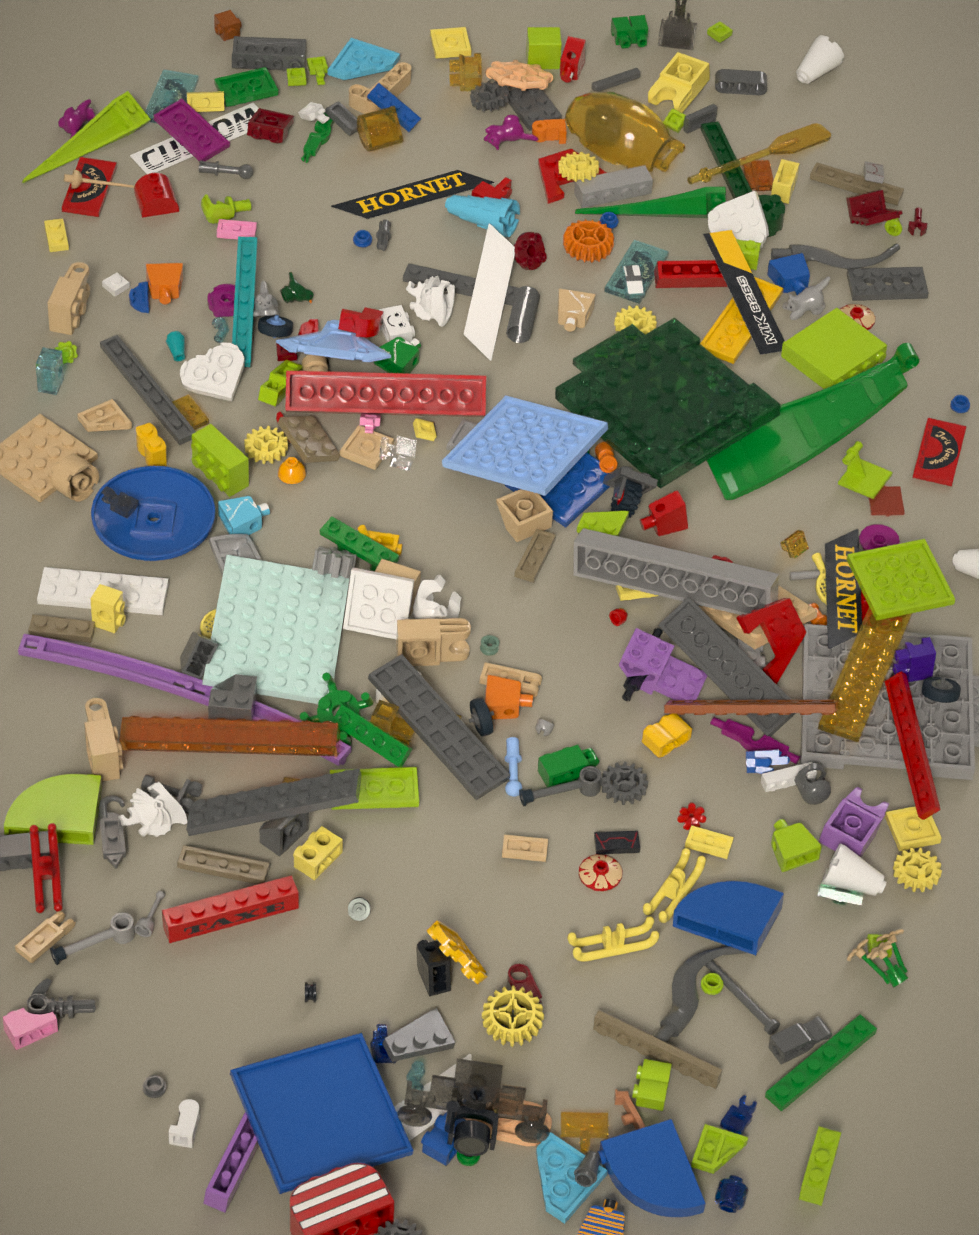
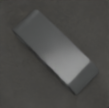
[715,69,768,96]

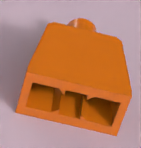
[146,263,183,304]
[485,675,533,720]

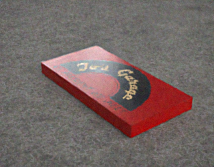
[62,157,117,217]
[913,418,967,487]

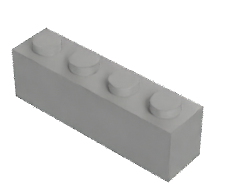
[574,165,653,208]

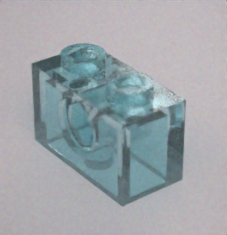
[36,347,64,395]

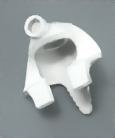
[413,574,461,619]

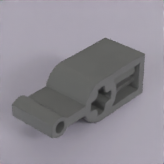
[768,1016,832,1064]

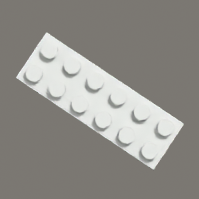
[37,567,169,615]

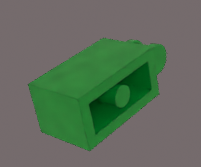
[537,745,600,787]

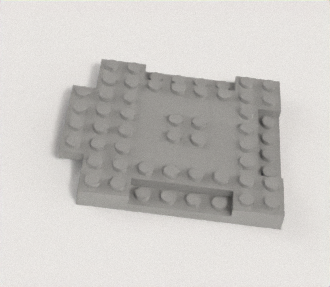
[800,624,979,780]

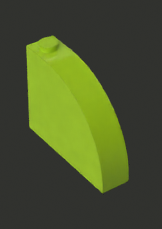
[4,774,102,845]

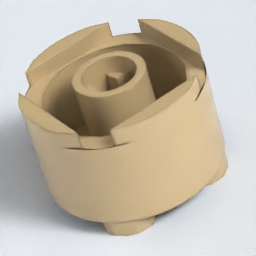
[51,453,99,502]

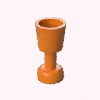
[595,442,617,473]

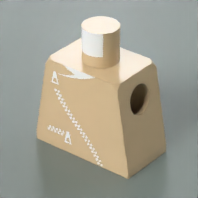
[558,288,595,332]

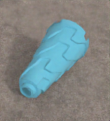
[445,195,520,237]

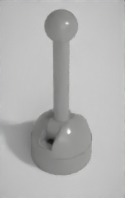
[134,891,165,937]

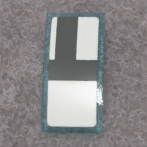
[621,264,646,299]

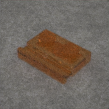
[742,160,774,191]

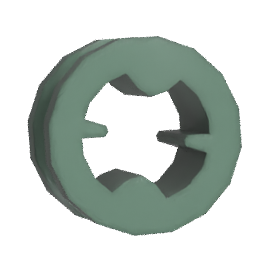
[480,635,500,656]

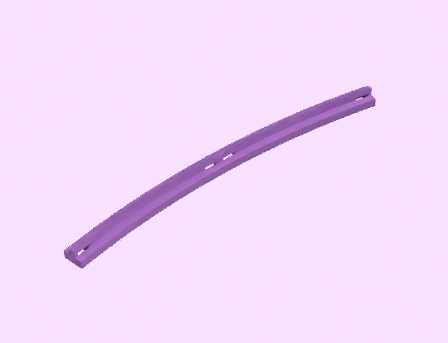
[18,634,351,766]

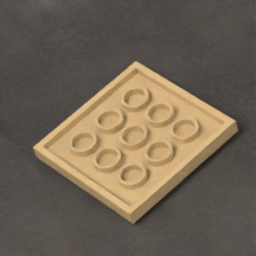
[0,414,98,503]
[699,585,817,649]

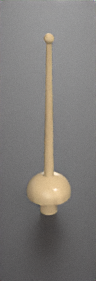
[64,170,135,189]

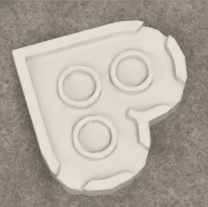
[708,191,769,249]
[180,343,245,402]

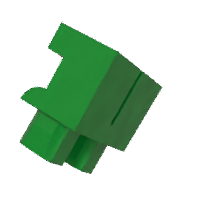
[611,15,648,49]

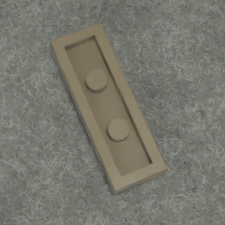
[514,529,556,583]
[28,614,95,643]

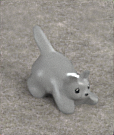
[782,276,831,320]
[253,281,280,317]

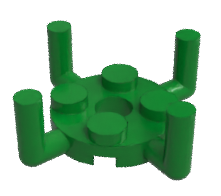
[300,672,374,745]

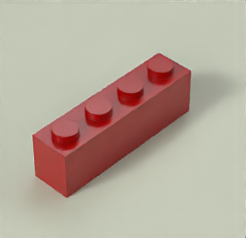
[654,260,728,288]

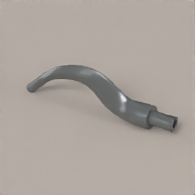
[771,243,900,269]
[654,946,747,1043]

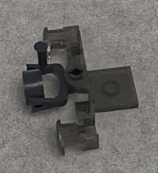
[397,1058,550,1156]

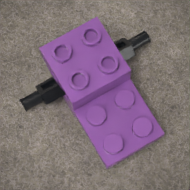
[619,628,707,702]

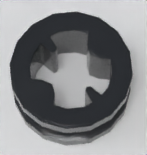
[305,982,316,1003]

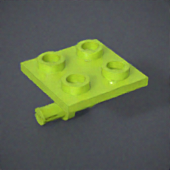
[838,441,893,499]

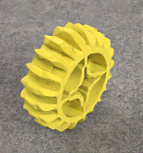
[482,985,544,1047]

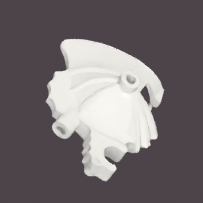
[406,276,455,327]
[118,782,187,837]

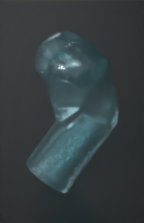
[212,317,229,343]
[406,1061,425,1094]

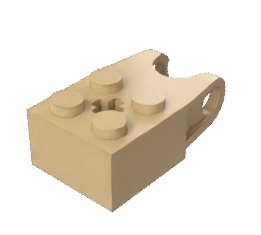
[47,262,90,335]
[84,698,123,782]

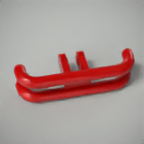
[29,823,63,914]

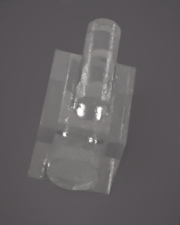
[379,436,417,471]

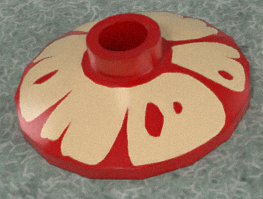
[840,304,875,330]
[579,854,622,891]

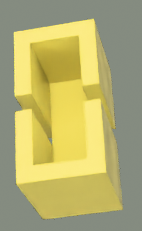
[771,159,800,204]

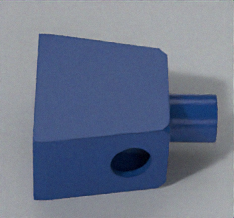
[767,253,810,295]

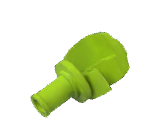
[201,194,251,224]

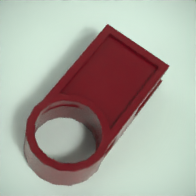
[507,964,542,1008]

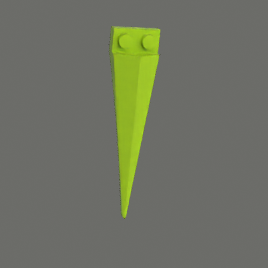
[22,91,151,183]

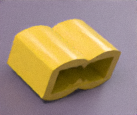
[136,423,167,466]
[642,713,692,758]

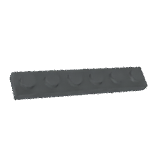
[403,263,518,306]

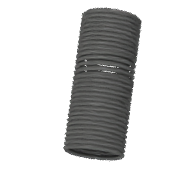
[506,286,540,343]

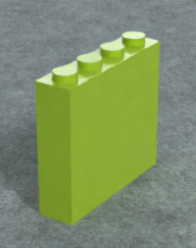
[781,308,887,389]

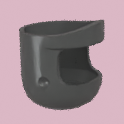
[794,763,831,805]

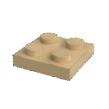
[340,425,394,470]

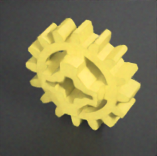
[558,152,599,182]
[614,305,657,341]
[244,426,288,464]
[893,848,942,892]

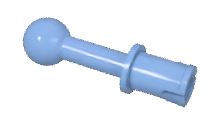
[504,737,523,797]

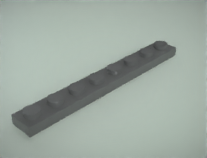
[100,335,196,445]

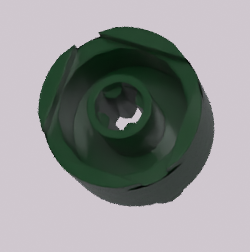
[758,194,785,237]

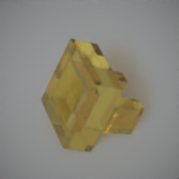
[780,530,809,559]

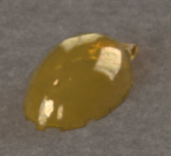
[565,91,685,172]

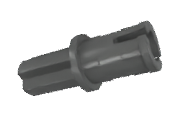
[376,219,391,251]

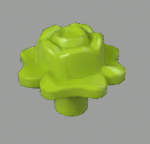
[54,341,78,364]

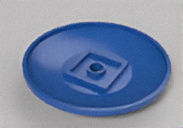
[91,466,215,561]

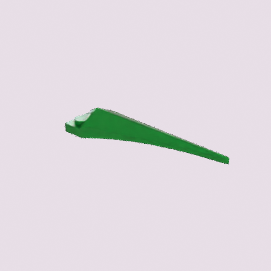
[575,187,726,218]

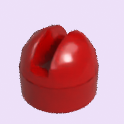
[609,608,628,626]

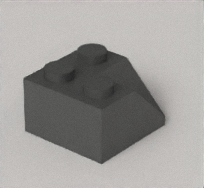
[208,674,257,726]

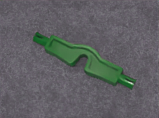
[301,112,334,163]

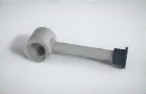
[50,912,135,965]

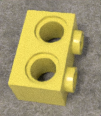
[293,826,343,880]

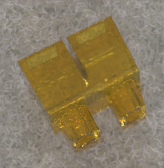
[449,53,482,91]

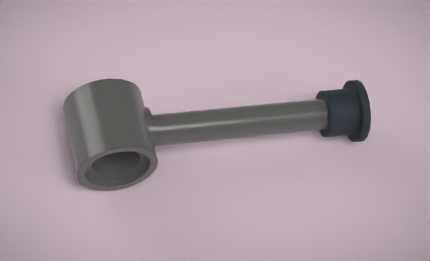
[519,766,601,806]

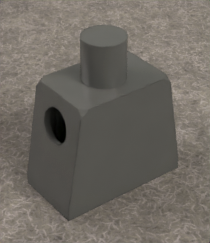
[180,632,219,680]

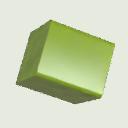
[526,27,562,69]

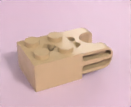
[396,618,471,666]

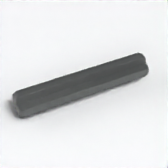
[591,68,641,93]

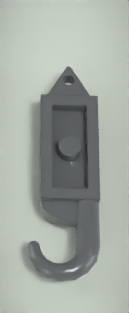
[98,795,126,869]

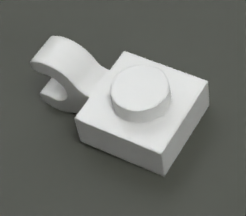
[298,102,330,124]

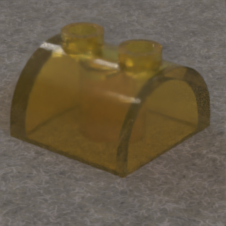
[357,106,404,151]

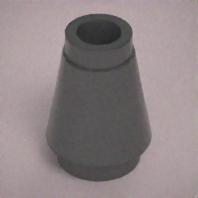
[574,1151,600,1187]

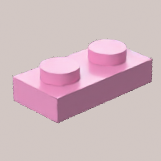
[217,219,257,239]

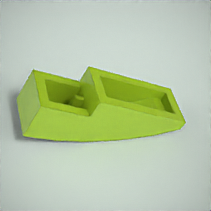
[258,360,303,407]

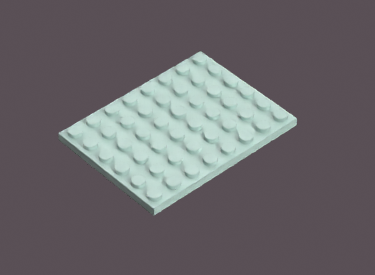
[202,555,349,704]

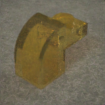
[371,700,416,745]

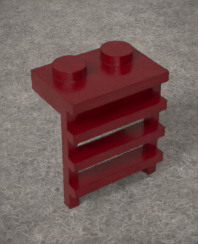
[846,189,903,226]

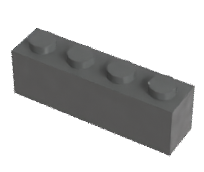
[0,831,50,871]

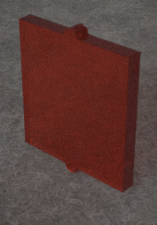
[868,485,905,517]

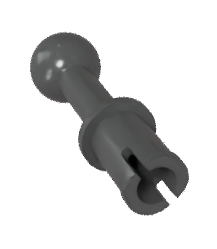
[199,160,253,179]

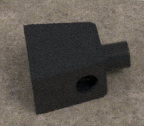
[416,940,451,997]

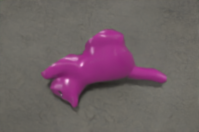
[58,99,95,138]
[484,115,538,150]

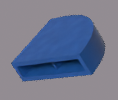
[673,881,784,955]
[597,1119,706,1217]

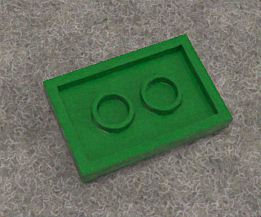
[214,67,278,107]

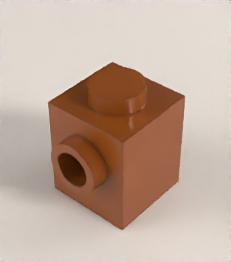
[214,10,242,41]

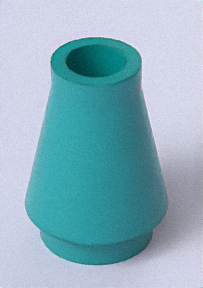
[166,331,185,362]

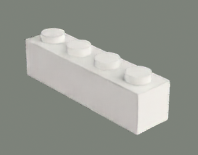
[761,762,817,792]

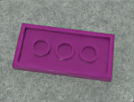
[153,99,230,162]

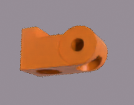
[532,119,566,144]

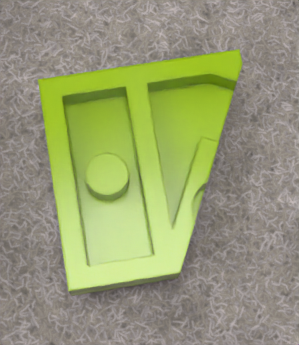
[577,511,629,537]
[691,1124,748,1174]

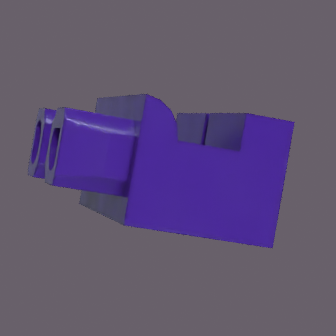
[892,637,936,682]

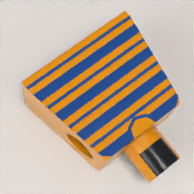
[577,1199,625,1235]

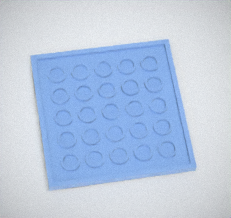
[442,396,608,496]

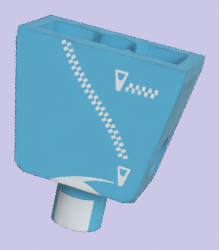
[218,496,270,535]

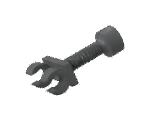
[141,774,203,814]

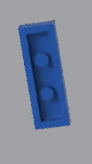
[367,83,421,132]

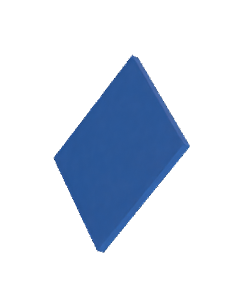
[230,1033,414,1194]

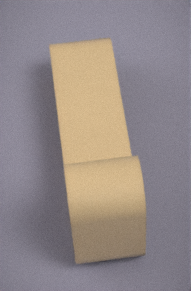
[349,62,411,116]

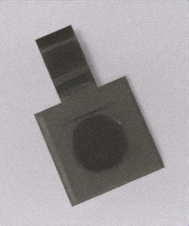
[101,486,139,519]

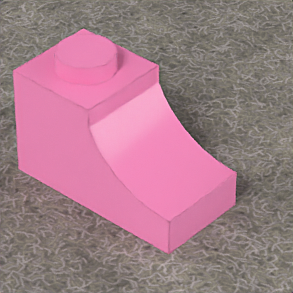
[2,1008,58,1050]

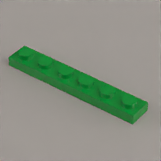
[765,1014,877,1112]

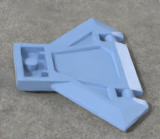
[276,320,391,362]

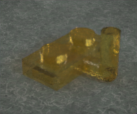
[560,1112,608,1152]

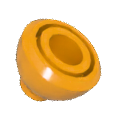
[278,457,306,484]

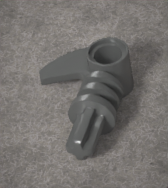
[27,978,96,1019]

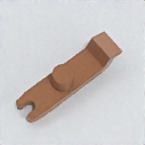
[614,1089,646,1130]

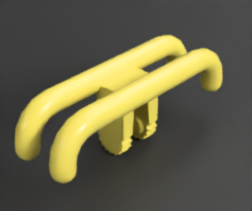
[643,848,706,923]
[567,917,659,962]

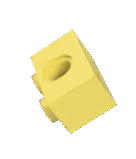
[90,584,126,634]

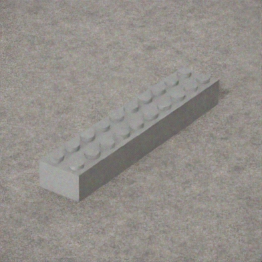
[574,528,779,615]

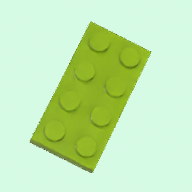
[330,767,419,810]

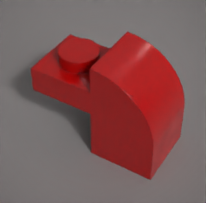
[472,177,512,199]
[338,307,384,337]

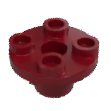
[513,232,547,270]

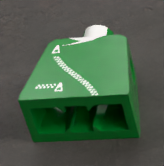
[374,337,421,374]

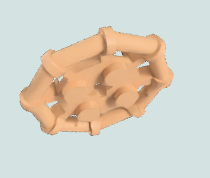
[486,60,553,91]

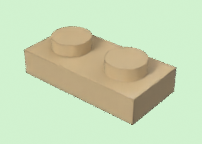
[502,835,548,862]

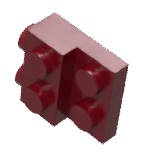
[247,108,294,143]

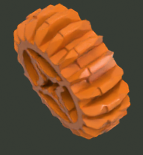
[563,219,614,263]

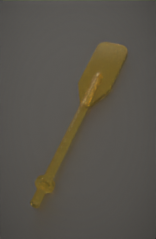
[687,123,831,184]

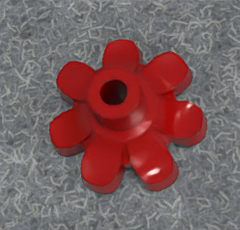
[677,802,706,830]

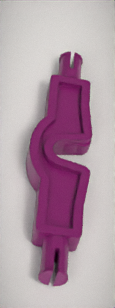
[710,716,800,764]

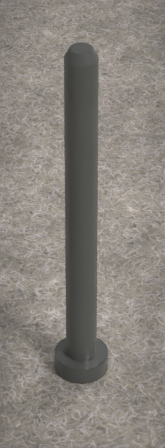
[705,960,780,1035]

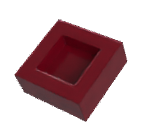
[276,343,297,361]

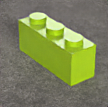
[799,1126,841,1206]

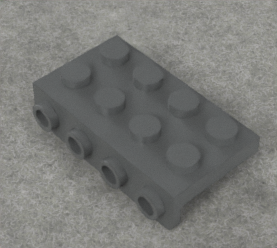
[232,36,306,70]

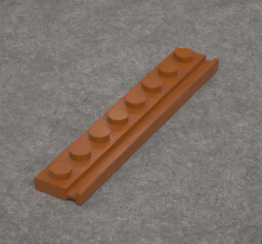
[664,699,840,715]

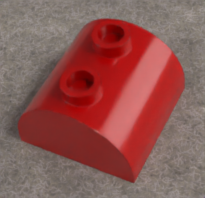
[134,173,179,218]

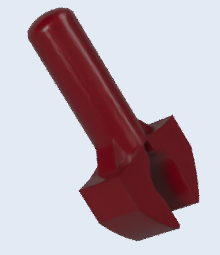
[908,207,928,236]

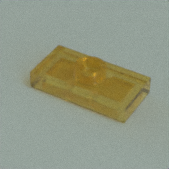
[172,394,209,430]

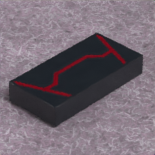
[594,831,640,854]

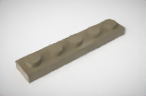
[810,162,904,206]

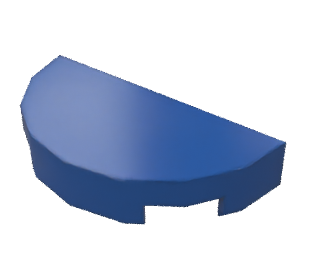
[129,281,149,313]

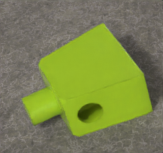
[771,819,822,873]

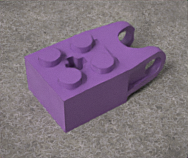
[819,787,889,857]

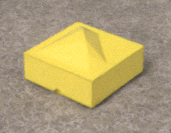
[413,418,437,441]

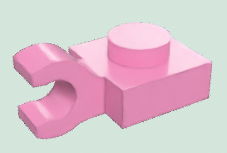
[360,414,381,434]

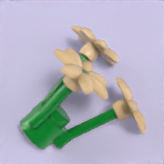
[847,929,908,988]

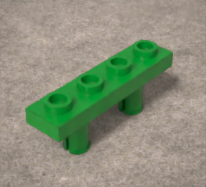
[320,516,399,572]
[331,704,412,768]

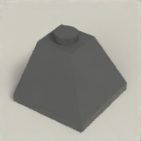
[259,812,309,857]

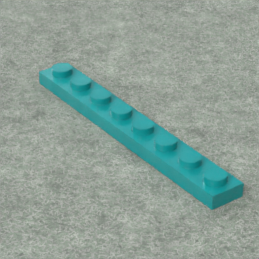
[232,236,257,367]

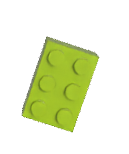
[191,424,249,497]

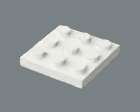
[343,568,414,639]

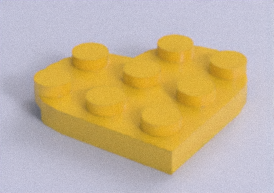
[426,920,488,984]

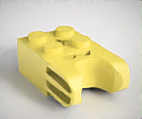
[648,52,710,113]

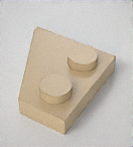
[77,399,132,432]

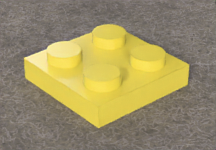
[430,27,471,59]
[885,806,942,851]

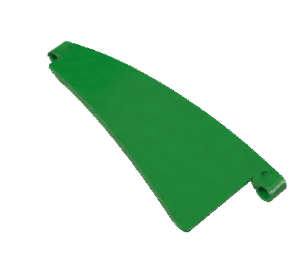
[673,343,920,500]

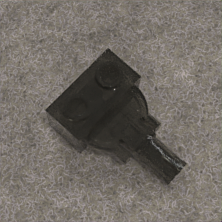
[658,0,697,50]

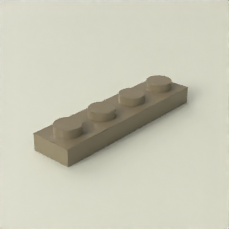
[177,845,269,884]

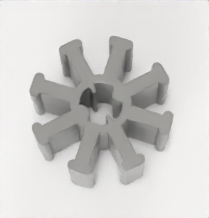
[312,546,357,578]

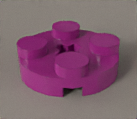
[207,284,235,318]

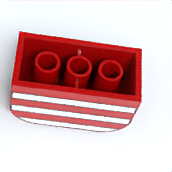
[290,1163,394,1235]

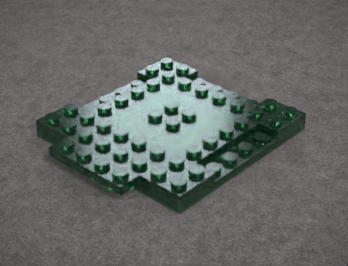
[555,317,781,489]

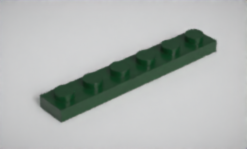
[701,121,752,199]

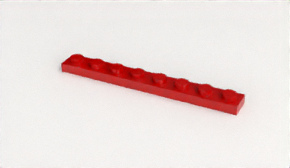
[884,671,941,820]

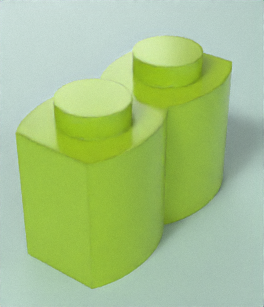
[632,1059,672,1111]

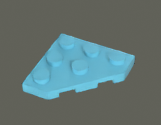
[328,38,400,80]
[536,1132,608,1224]

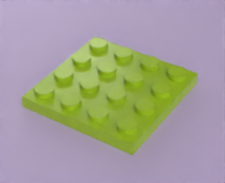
[847,539,955,621]

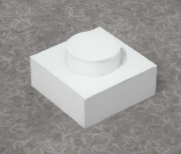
[102,272,130,297]

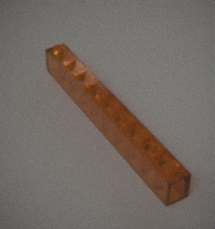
[119,716,340,757]

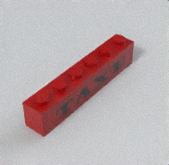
[162,875,299,943]

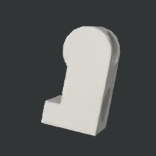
[169,1099,200,1148]

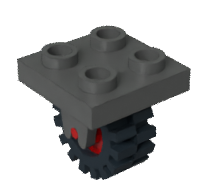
[603,466,658,518]

